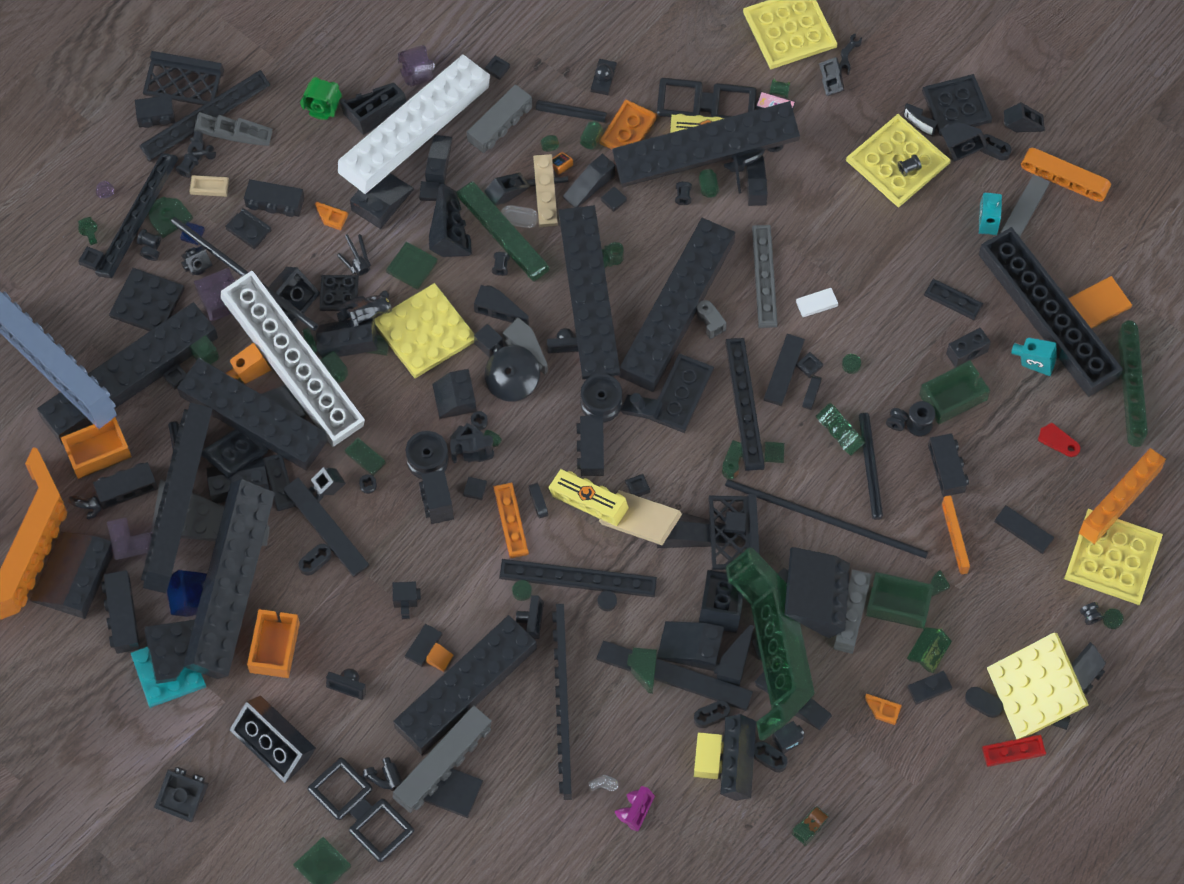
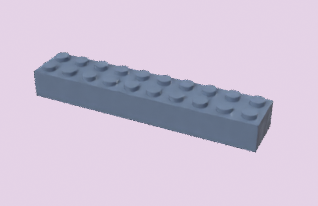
[0,291,117,429]

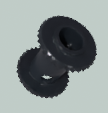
[906,401,936,437]

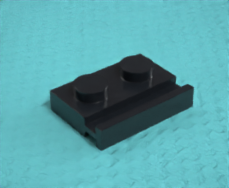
[225,208,272,249]

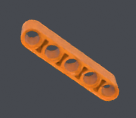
[1021,148,1111,202]

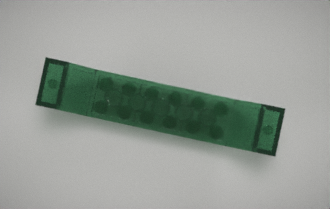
[726,547,815,741]

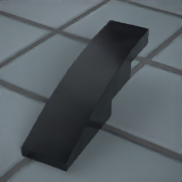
[755,668,832,730]

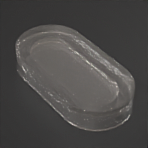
[501,205,538,228]

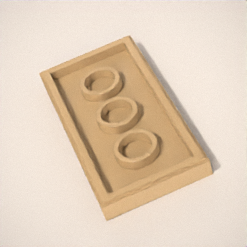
[599,490,682,545]

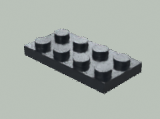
[649,353,714,433]

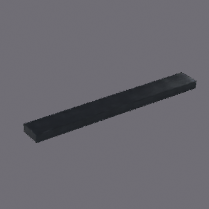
[139,70,271,162]
[95,153,178,279]
[725,338,765,471]
[499,559,657,598]
[596,640,753,711]

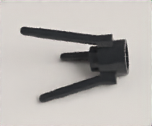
[337,234,371,276]

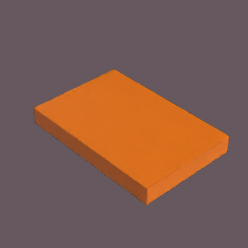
[600,99,658,150]
[1068,276,1132,329]

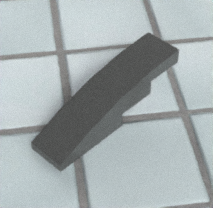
[194,112,273,146]

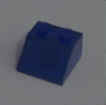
[167,570,207,617]

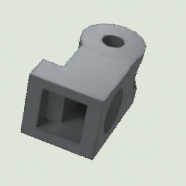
[697,300,727,340]

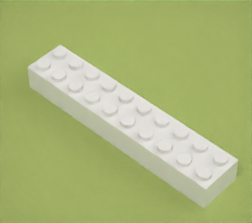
[338,55,490,194]
[221,271,365,447]

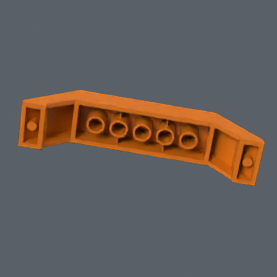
[0,447,67,620]

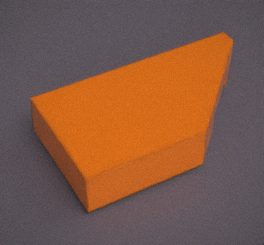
[315,202,348,230]
[865,694,901,725]

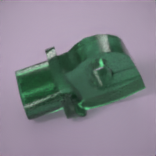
[78,217,98,245]

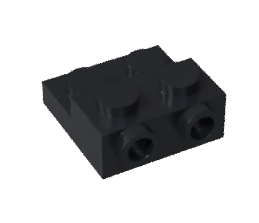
[154,767,209,822]

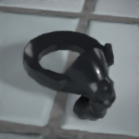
[68,496,101,519]

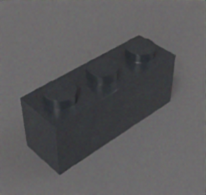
[244,179,305,217]
[576,416,604,476]
[928,433,969,497]
[93,462,158,510]

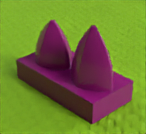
[615,786,655,832]

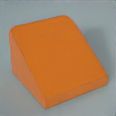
[426,643,454,672]

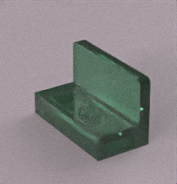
[907,627,952,673]

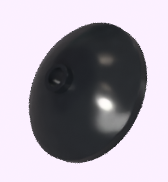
[484,345,540,402]

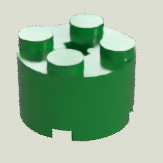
[300,77,342,120]

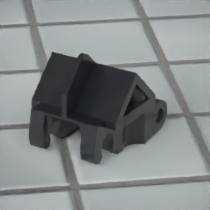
[450,423,494,463]

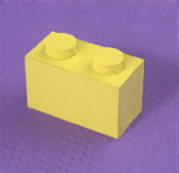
[694,733,724,779]

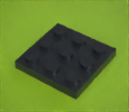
[922,74,992,136]
[109,268,185,331]

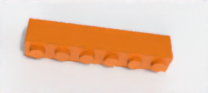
[1079,448,1166,545]

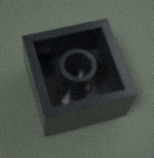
[419,470,454,524]

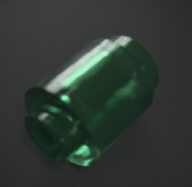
[580,121,604,149]
[698,169,720,198]

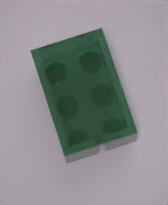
[919,360,990,425]
[866,572,934,629]

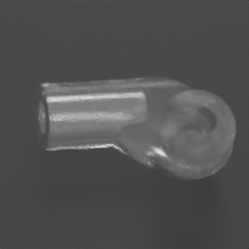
[588,775,619,791]

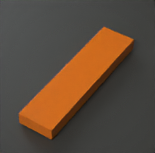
[493,482,529,559]
[942,495,970,575]

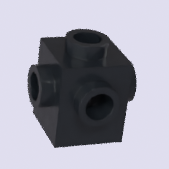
[181,246,213,276]

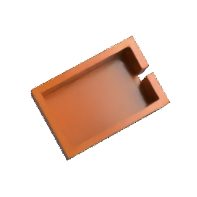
[61,417,132,479]
[247,609,300,678]

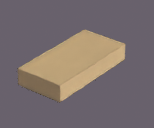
[190,175,229,197]

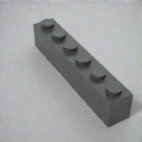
[393,706,492,813]

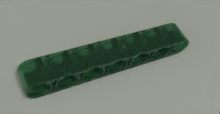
[456,181,550,282]
[1118,320,1148,447]

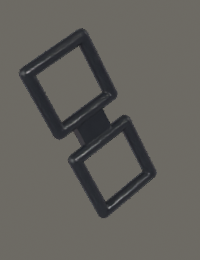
[656,78,757,118]
[307,757,414,862]

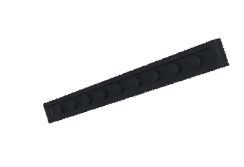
[552,604,572,800]

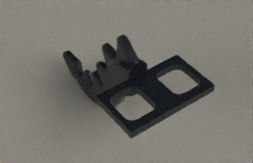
[724,149,766,194]

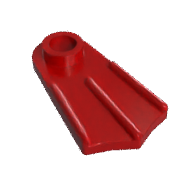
[1038,423,1080,457]

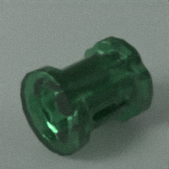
[770,79,791,98]

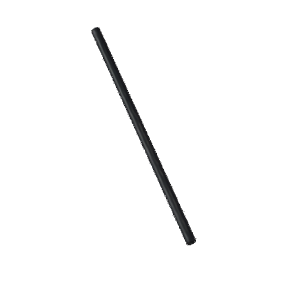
[171,217,318,331]
[725,479,928,559]

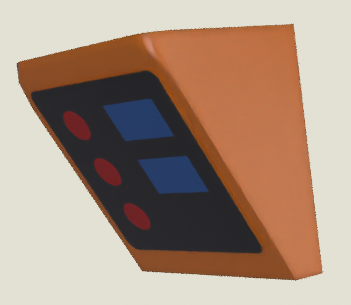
[552,152,573,175]

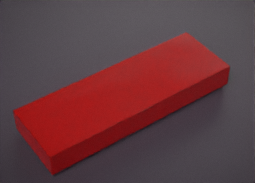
[982,735,1046,767]

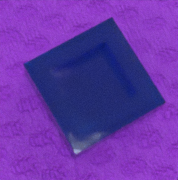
[180,222,205,245]

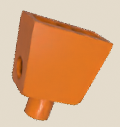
[226,343,272,384]

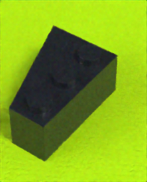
[339,82,407,135]

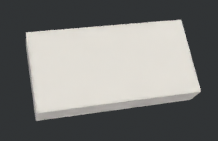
[796,288,838,318]

